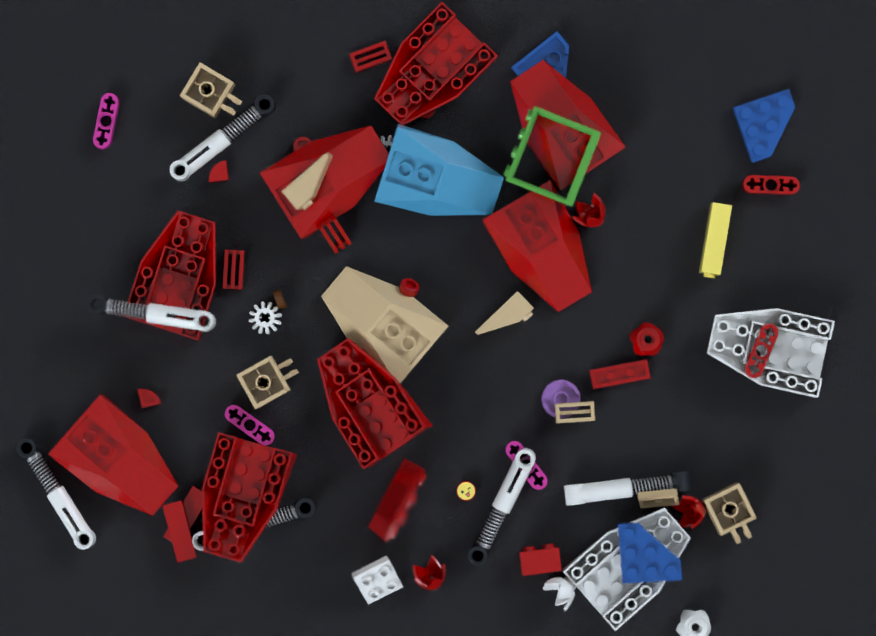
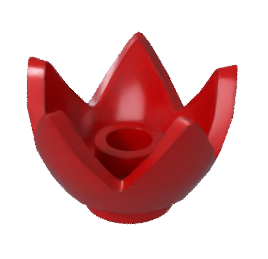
[572,193,606,227]
[629,322,664,356]
[671,495,706,529]
[413,555,446,590]

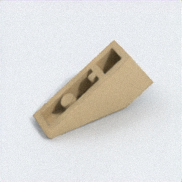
[282,153,333,210]
[475,291,533,335]

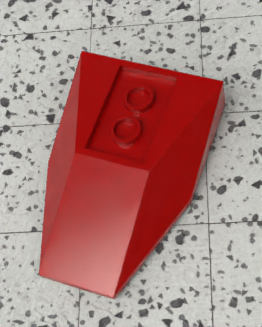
[374,2,498,126]
[510,60,625,191]
[260,126,389,239]
[482,180,592,312]
[123,211,216,341]
[317,338,433,469]
[48,395,179,516]
[202,432,297,563]
[368,458,427,541]

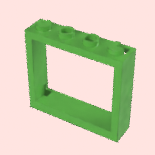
[504,107,601,206]

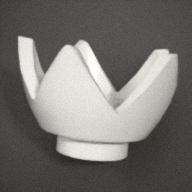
[543,577,576,611]
[676,610,711,636]

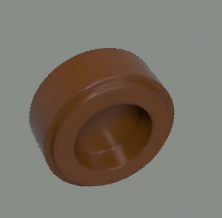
[273,290,287,310]

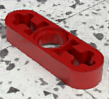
[742,175,800,195]
[744,324,778,378]

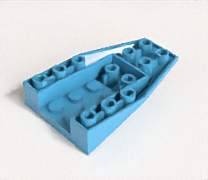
[374,124,504,216]

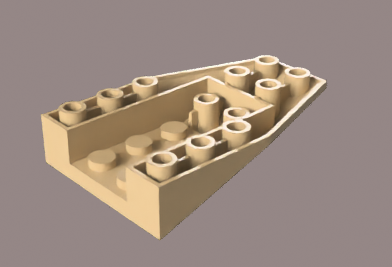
[321,266,448,384]

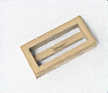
[555,401,595,423]
[638,489,679,508]

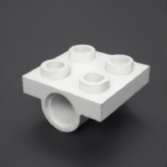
[351,556,403,604]

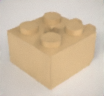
[180,63,242,118]
[237,356,299,409]
[701,482,756,544]

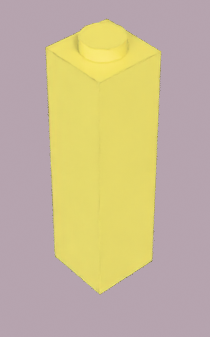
[699,202,732,279]

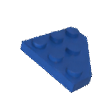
[512,31,569,78]
[733,89,795,163]
[618,522,682,583]

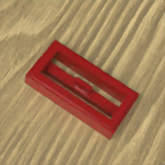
[349,41,392,73]
[317,215,352,254]
[223,250,245,290]

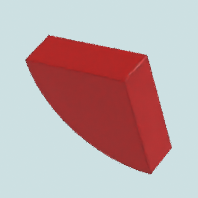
[209,160,229,183]
[137,389,162,408]

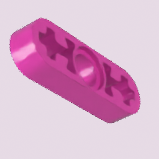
[93,93,120,149]
[225,405,275,445]
[506,441,547,490]

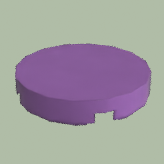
[541,380,581,418]

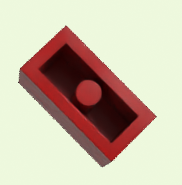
[519,543,562,576]

